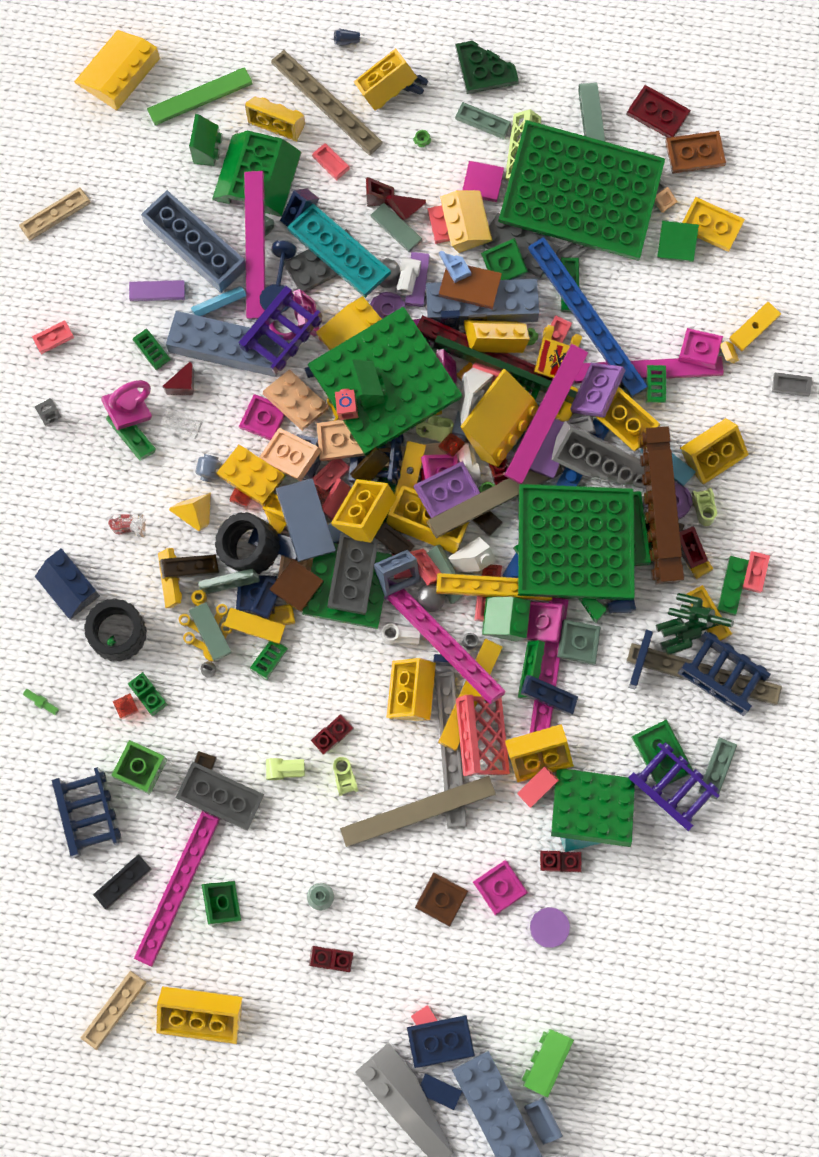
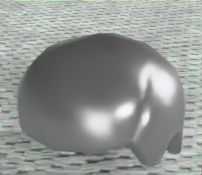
[379,258,400,288]
[417,584,446,612]

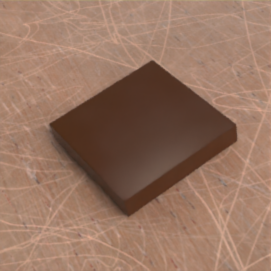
[270,559,324,612]
[415,872,469,927]

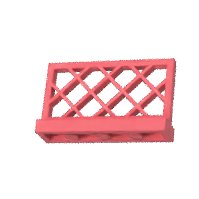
[456,695,510,776]

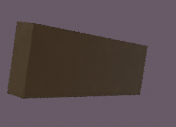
[159,554,219,579]

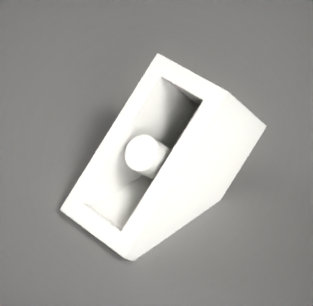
[448,537,496,573]

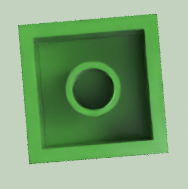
[111,740,167,795]

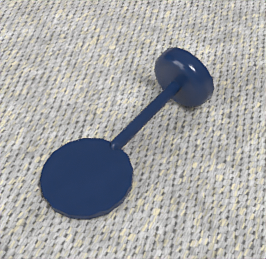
[260,241,297,313]

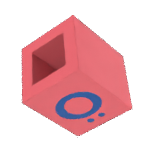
[335,389,358,420]

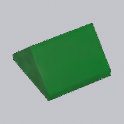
[201,881,241,927]

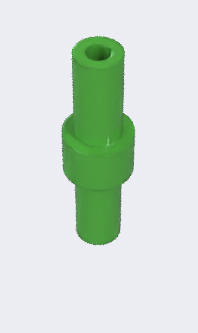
[23,689,59,715]

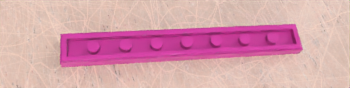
[244,171,266,319]
[504,344,588,484]
[575,356,724,383]
[387,589,506,704]
[529,597,569,733]
[133,811,221,967]

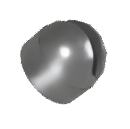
[462,633,479,650]
[200,661,217,678]

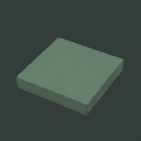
[557,619,601,665]

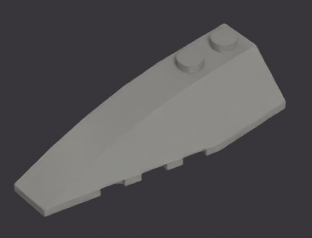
[552,421,646,488]
[355,1042,454,1157]

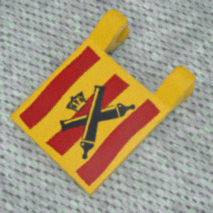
[534,325,582,379]

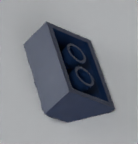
[34,548,100,620]

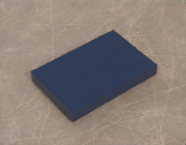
[407,1015,475,1068]

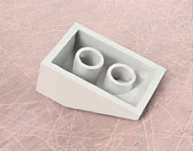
[458,368,493,425]

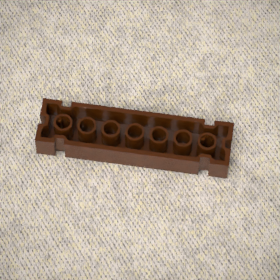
[638,426,684,585]

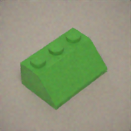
[522,1029,574,1098]

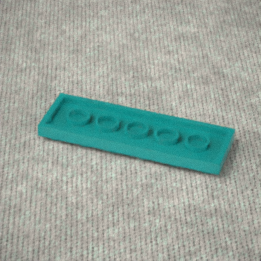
[287,204,391,298]

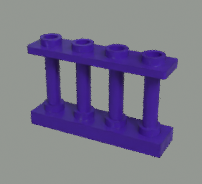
[238,286,323,374]
[628,742,720,831]

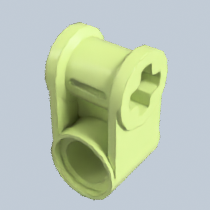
[416,415,454,443]
[691,488,717,526]
[333,757,359,797]

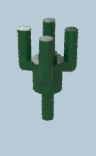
[668,593,734,628]
[655,618,719,655]

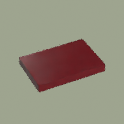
[626,85,691,138]

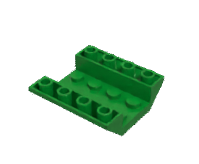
[212,131,302,217]

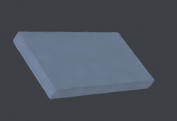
[276,478,336,562]

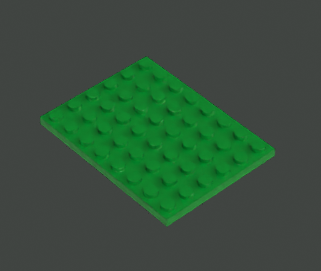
[498,120,666,261]

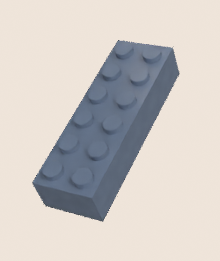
[141,190,246,293]
[426,279,539,325]
[166,311,284,377]
[452,1051,542,1157]

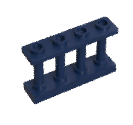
[348,434,404,485]
[678,631,771,716]
[51,767,122,858]

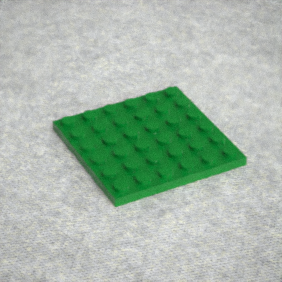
[307,306,463,456]
[518,484,635,600]

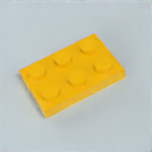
[682,197,745,252]
[217,444,285,506]

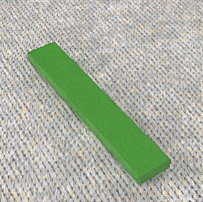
[147,67,252,126]

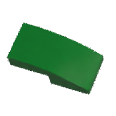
[127,672,168,717]

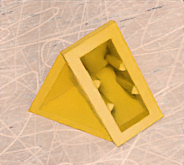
[169,493,211,531]
[262,494,286,534]

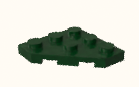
[455,40,519,94]

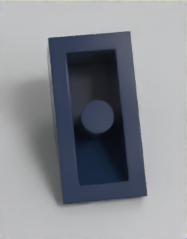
[280,188,320,227]

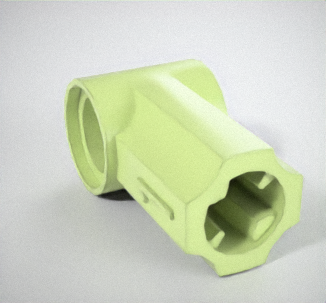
[266,758,305,780]

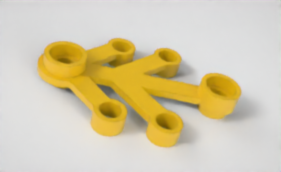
[179,590,233,662]

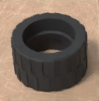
[215,512,280,574]
[84,598,147,662]

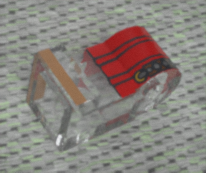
[108,514,146,537]

